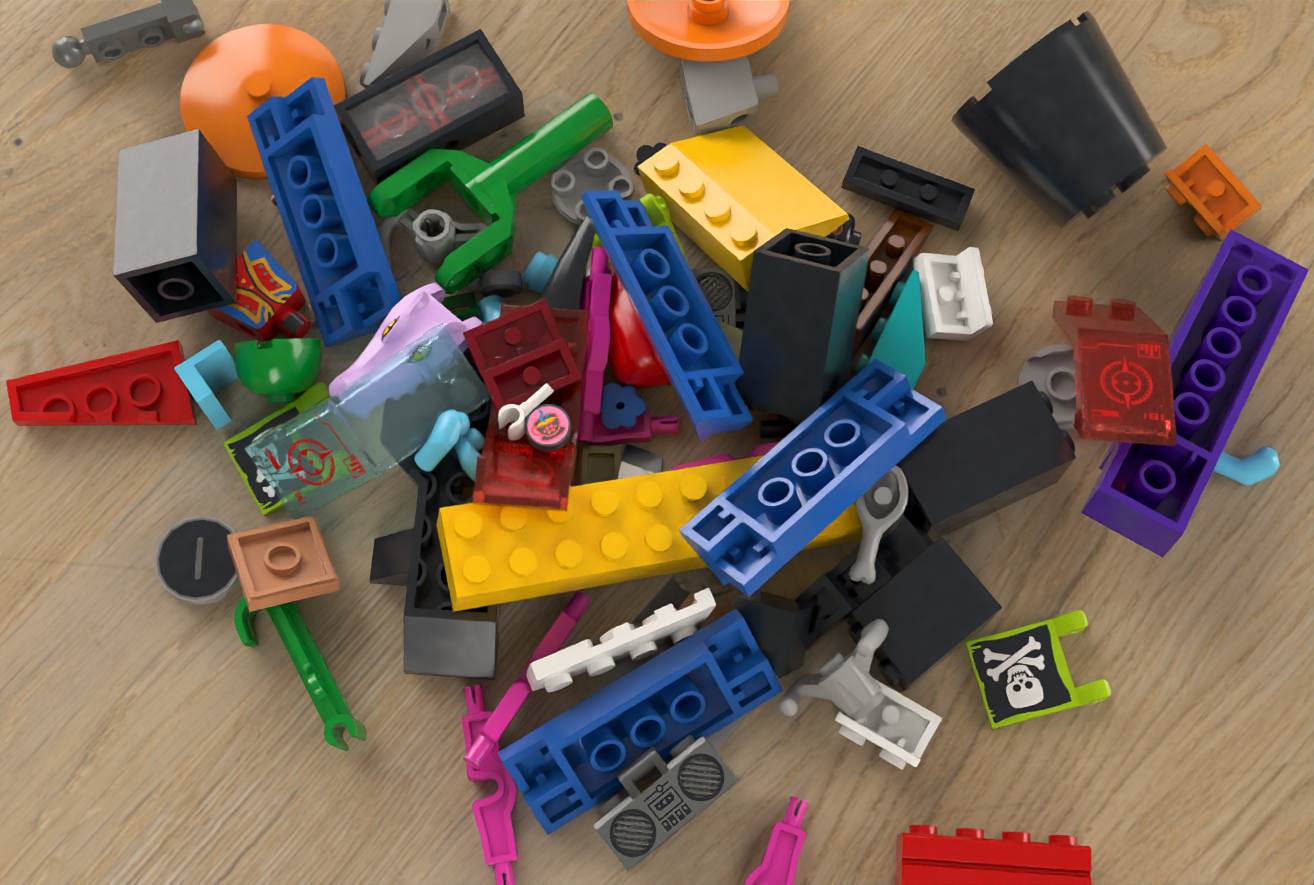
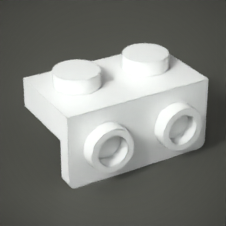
[912,247,993,341]
[835,679,942,770]

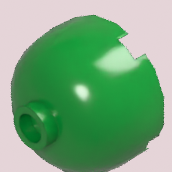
[233,338,322,404]

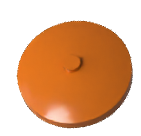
[627,0,790,62]
[180,24,347,179]

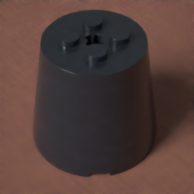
[951,11,1167,228]

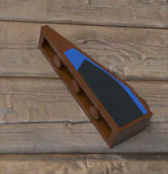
[851,208,933,360]

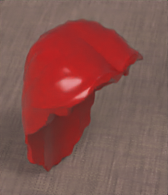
[607,264,672,388]

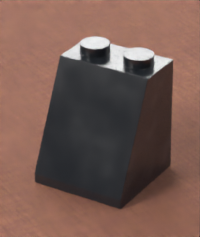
[847,536,1002,692]

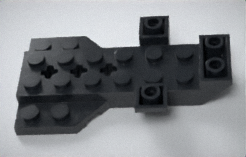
[369,362,565,680]

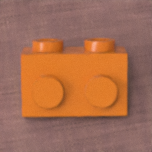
[1164,143,1262,241]

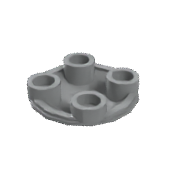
[551,147,634,225]

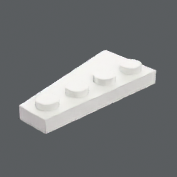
[526,588,716,693]

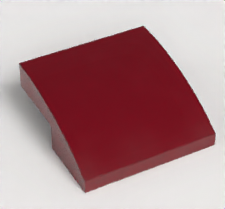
[463,298,582,414]

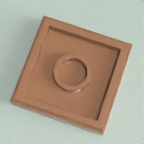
[227,515,339,612]

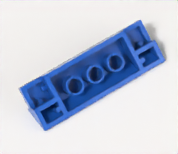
[247,77,401,347]
[581,191,753,443]
[679,358,946,597]
[498,608,784,835]

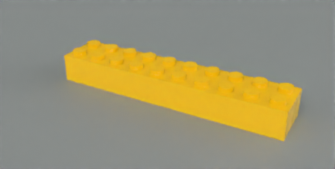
[437,456,863,612]

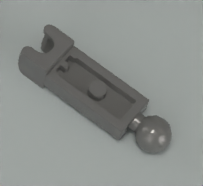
[52,0,205,69]

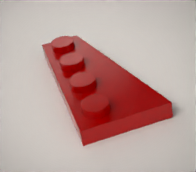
[6,340,198,426]

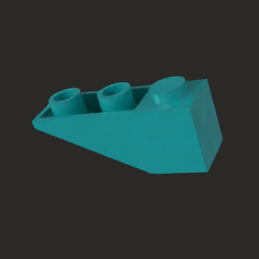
[853,270,926,390]

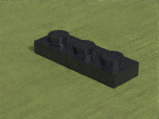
[841,146,975,231]

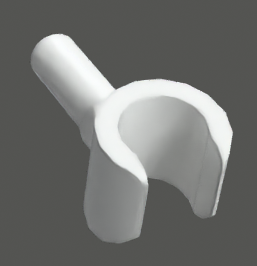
[498,383,554,440]

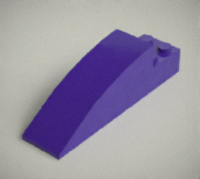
[1081,230,1309,558]

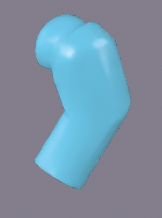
[414,409,470,471]
[454,428,501,493]
[1213,447,1280,485]

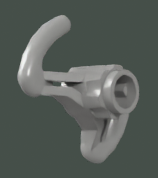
[377,208,496,290]
[779,619,889,721]

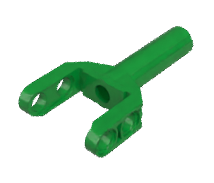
[367,93,613,295]

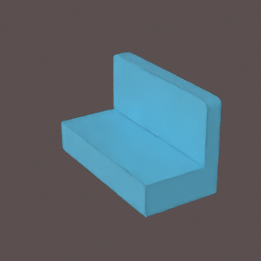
[174,340,238,430]

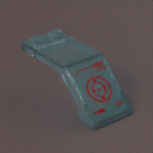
[244,323,491,520]

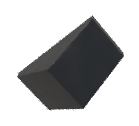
[731,590,813,679]

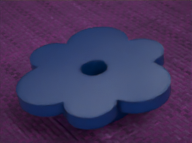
[600,383,646,430]

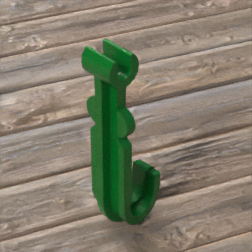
[234,597,367,751]

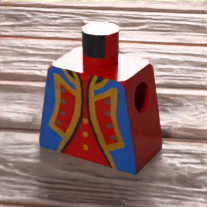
[207,239,311,342]

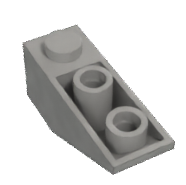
[360,0,450,89]

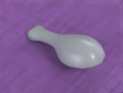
[849,465,908,585]

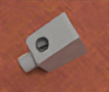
[679,55,779,137]

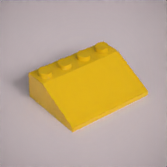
[638,125,849,292]

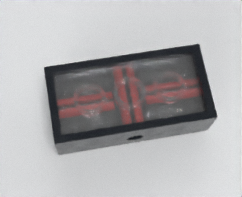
[334,29,525,186]

